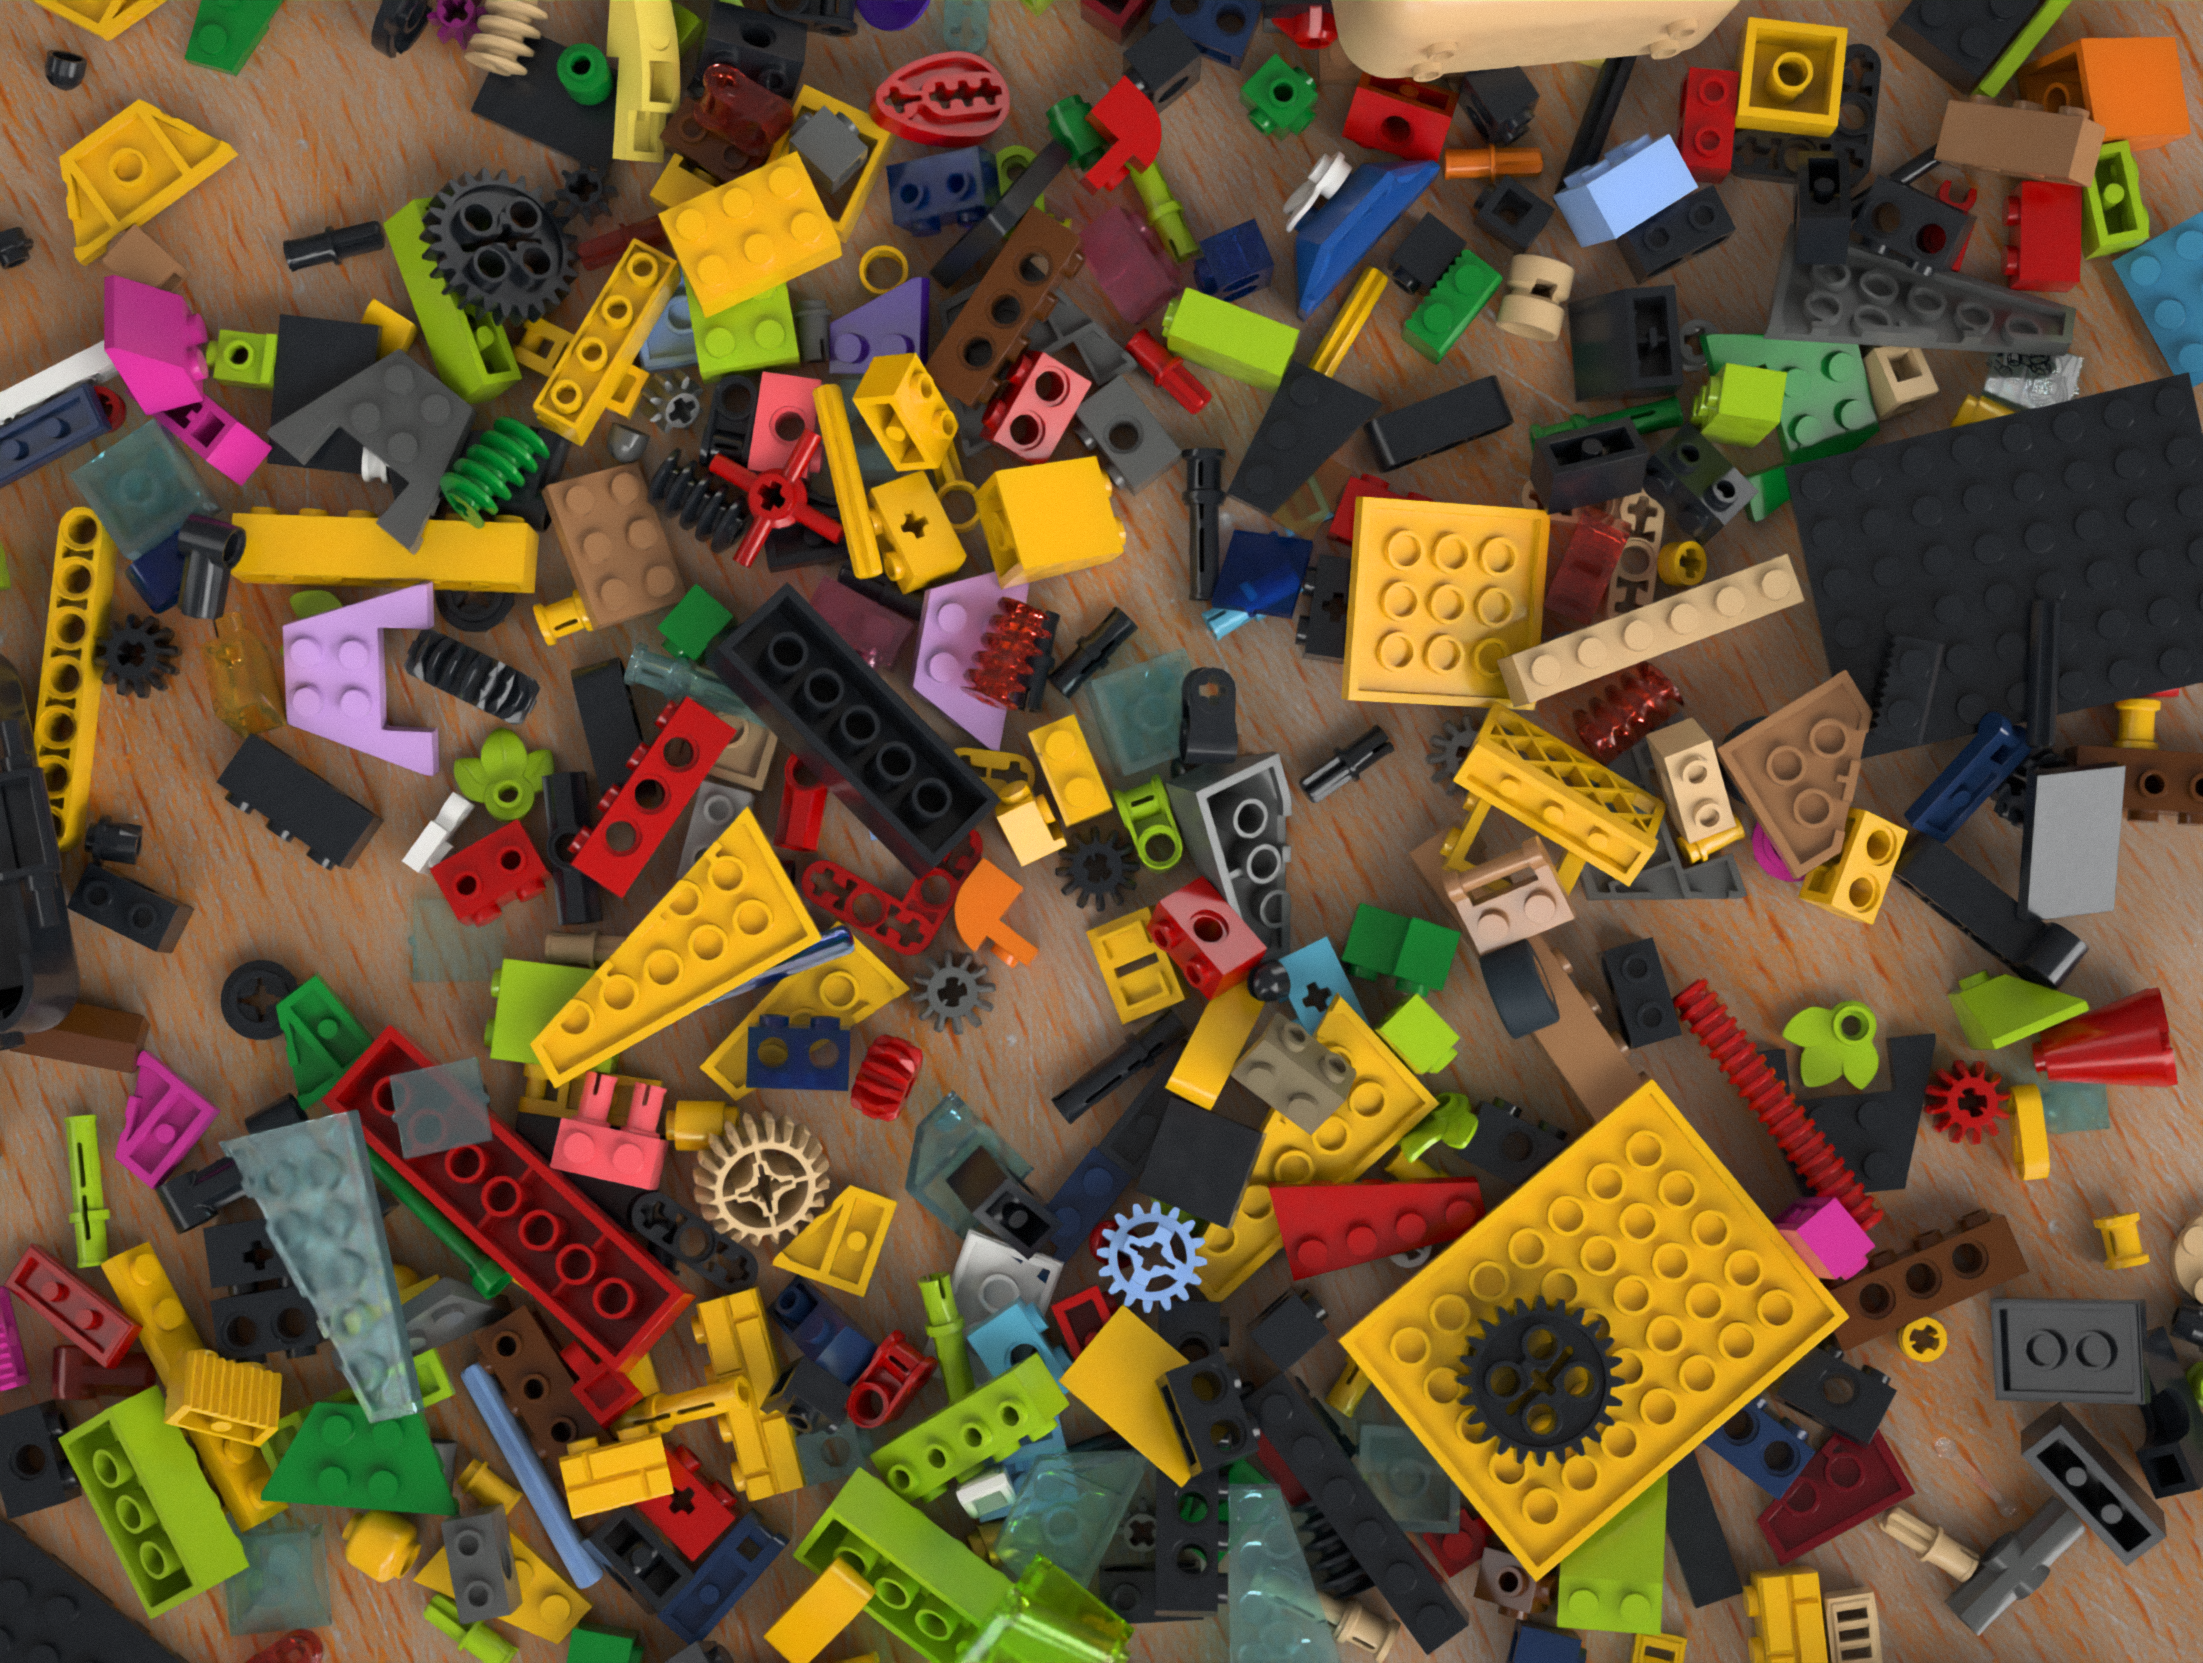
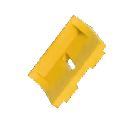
[1086,905,1191,1024]

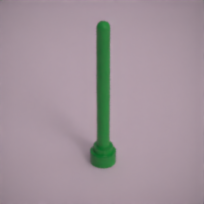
[333,1119,513,1300]

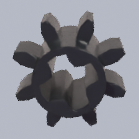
[555,160,620,227]

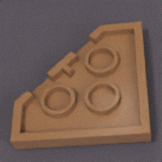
[1715,669,1873,879]

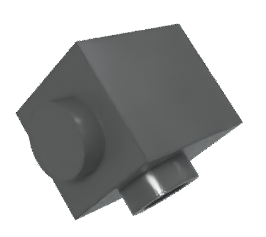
[789,105,868,195]

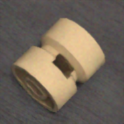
[1495,254,1575,342]

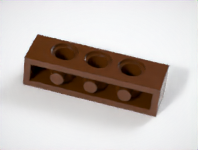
[925,205,1087,411]
[1819,1209,2029,1352]

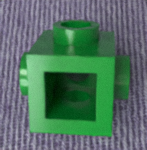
[1239,53,1318,142]

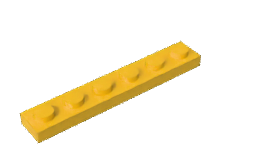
[101,1241,289,1533]

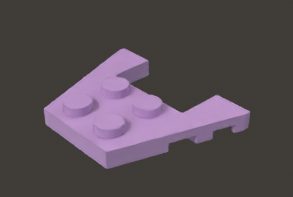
[282,581,440,776]

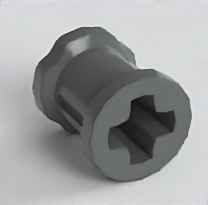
[1679,319,1719,372]

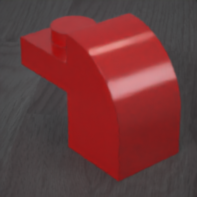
[1079,75,1162,196]

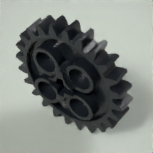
[419,168,580,327]
[1454,1295,1625,1466]

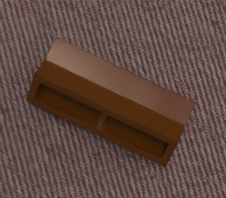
[10,1003,150,1074]

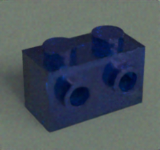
[886,145,1001,237]

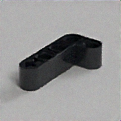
[1891,831,2089,991]

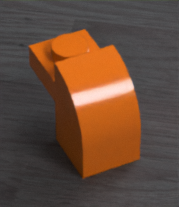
[954,857,1040,968]

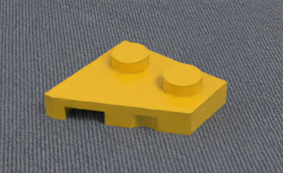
[772,1184,899,1297]

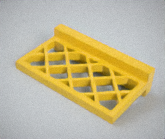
[1453,701,1668,886]

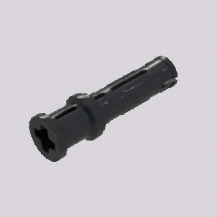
[1182,448,1226,601]

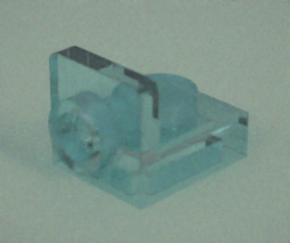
[2040,1082,2110,1134]

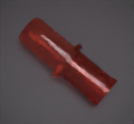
[577,210,669,271]

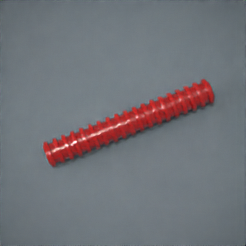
[1672,978,1885,1232]

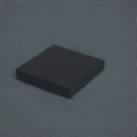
[1136,1096,1267,1229]

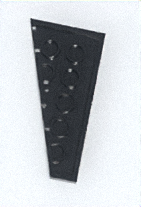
[0,1516,190,1663]

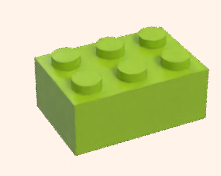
[682,270,801,384]

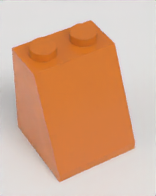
[2017,37,2191,152]

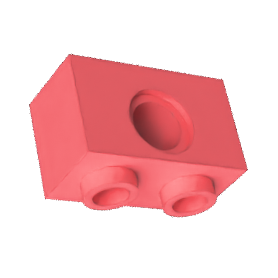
[747,371,825,486]

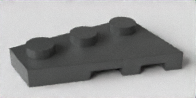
[330,1276,513,1379]

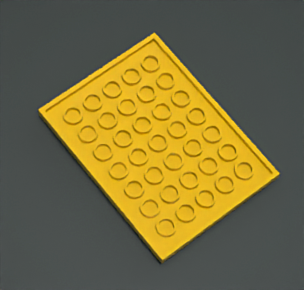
[1337,1079,1849,1582]

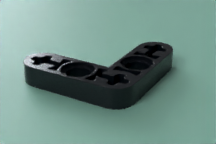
[1730,43,1881,189]
[928,137,1073,290]

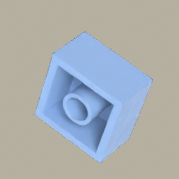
[1553,133,1698,248]

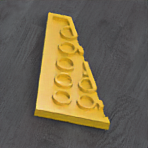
[530,806,823,1088]
[1182,992,1440,1303]

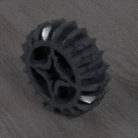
[404,629,540,725]

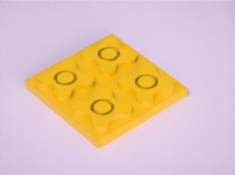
[1341,497,1551,710]

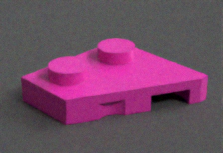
[115,1050,221,1189]

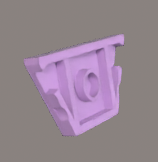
[908,571,1030,751]

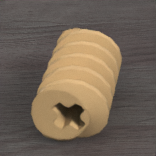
[464,0,555,76]

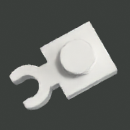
[402,792,476,875]

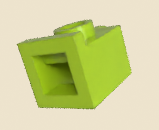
[206,329,278,392]

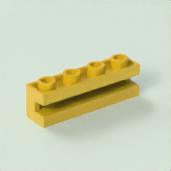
[532,238,681,447]

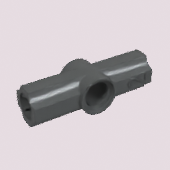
[1944,1496,2087,1636]

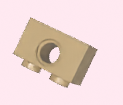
[1646,717,1736,844]

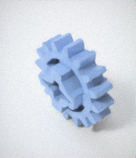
[1096,1201,1207,1313]

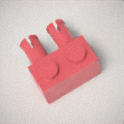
[550,1071,669,1190]

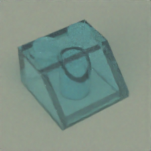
[1355,1420,1461,1534]

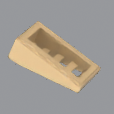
[1820,1586,1883,1663]

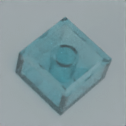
[70,418,223,565]
[1082,647,1201,777]

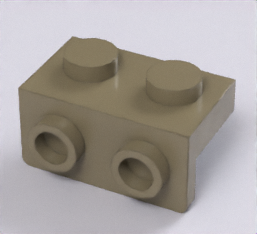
[1230,1012,1357,1135]

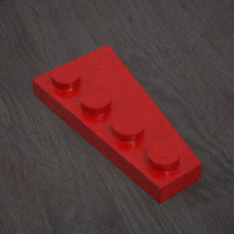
[1267,1176,1486,1281]

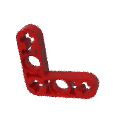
[801,829,984,956]

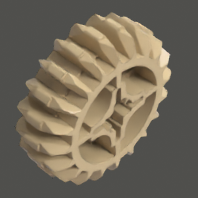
[692,1110,830,1247]

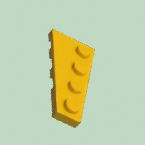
[699,920,911,1101]

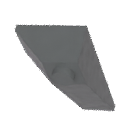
[1165,751,1292,963]

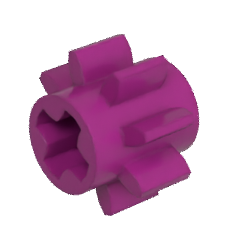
[427,0,490,50]

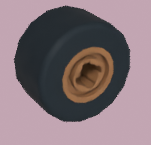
[1479,939,1560,1039]

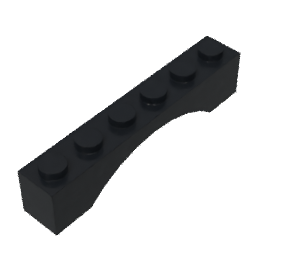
[1242,1369,1469,1655]

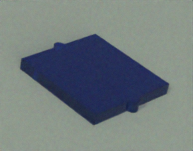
[1211,530,1314,619]

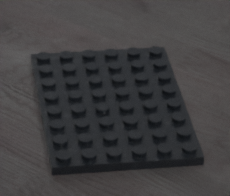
[1783,372,2203,759]

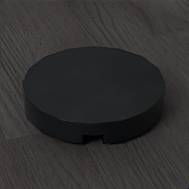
[371,0,433,58]

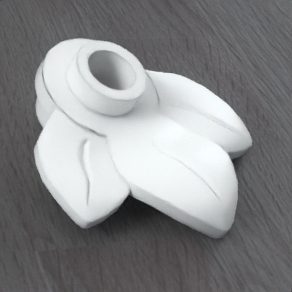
[1283,151,1352,233]

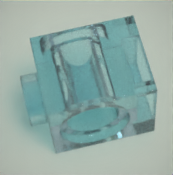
[794,1418,875,1487]

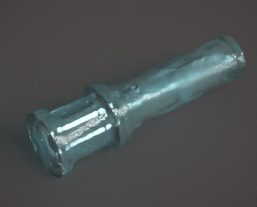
[624,642,769,729]

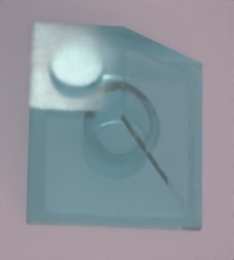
[905,1090,1034,1240]
[225,1523,332,1636]

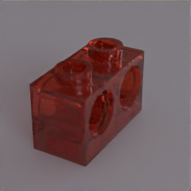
[1543,505,1632,626]

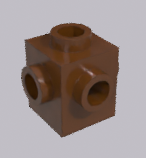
[1473,1546,1559,1620]

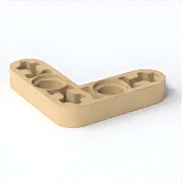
[1519,479,1665,620]

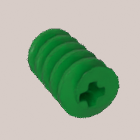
[439,416,550,529]

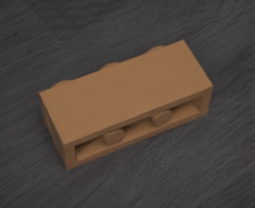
[1934,95,2106,188]

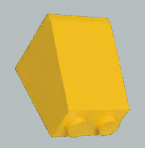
[973,456,1126,590]

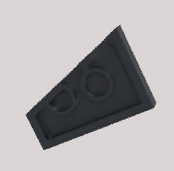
[1226,360,1383,518]

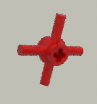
[709,428,845,569]

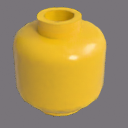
[342,1509,422,1582]

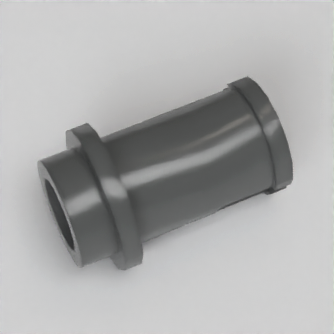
[792,300,832,363]

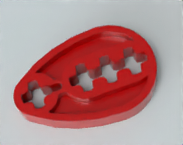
[868,51,1010,148]

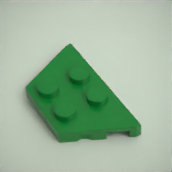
[261,1399,460,1516]

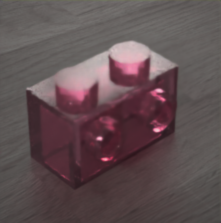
[1077,204,1184,326]
[809,575,916,673]

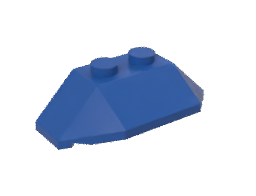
[1293,160,1440,322]

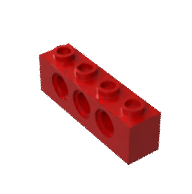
[567,696,737,898]

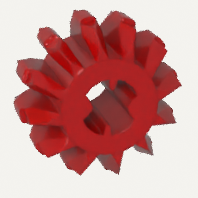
[850,1034,923,1122]
[1923,1060,2011,1145]

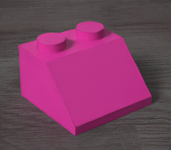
[104,275,208,416]

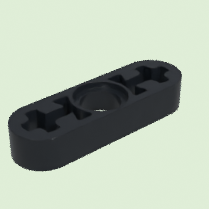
[626,1191,758,1293]

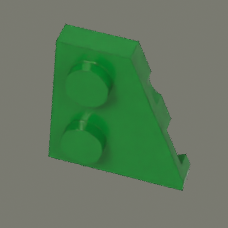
[276,971,375,1111]

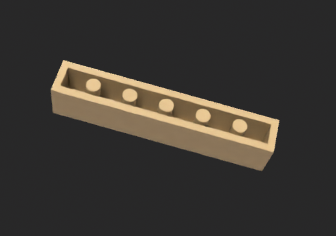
[1497,554,1805,707]

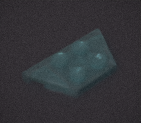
[993,1449,1150,1626]

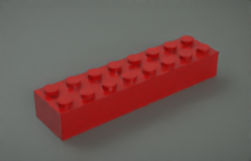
[321,1024,697,1373]

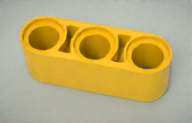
[1165,979,1265,1111]
[762,1555,877,1663]

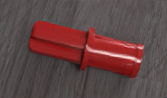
[1124,328,1212,415]

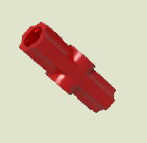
[773,751,830,853]

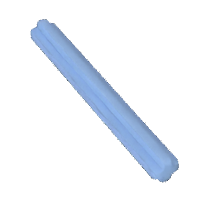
[461,1361,603,1589]

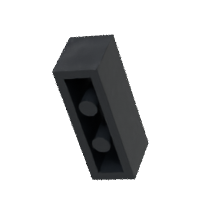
[216,733,384,871]
[2021,1402,2167,1566]

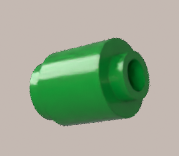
[557,43,614,105]
[1046,94,1112,173]

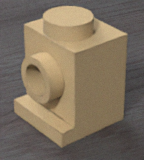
[1862,345,1939,422]

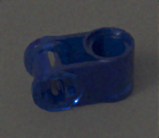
[124,529,185,615]

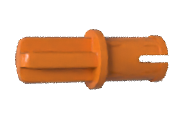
[1443,143,1543,183]

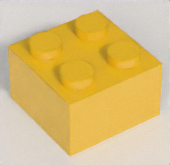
[1734,17,1848,138]

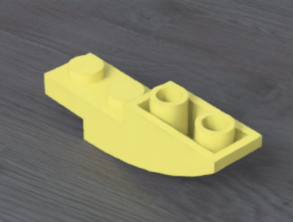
[606,0,681,163]

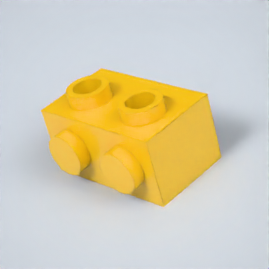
[852,353,959,471]

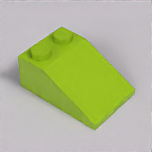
[1557,1471,1668,1636]

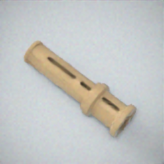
[1247,1558,1401,1663]

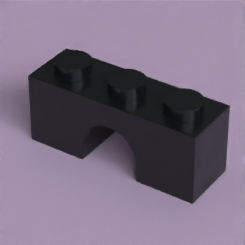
[2114,1326,2203,1499]

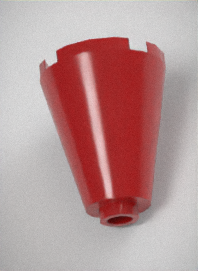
[2031,987,2178,1088]

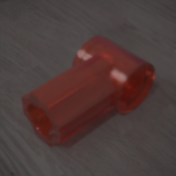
[50,1345,157,1400]

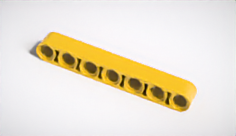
[34,507,119,852]

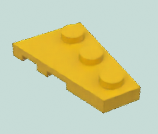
[413,1503,595,1645]

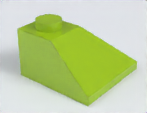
[1947,969,2090,1050]

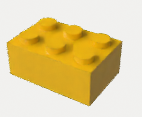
[658,151,842,319]

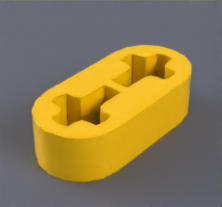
[953,747,1036,795]
[2006,1083,2050,1181]

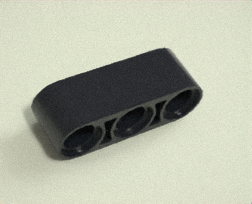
[1362,375,1514,473]
[571,657,657,801]

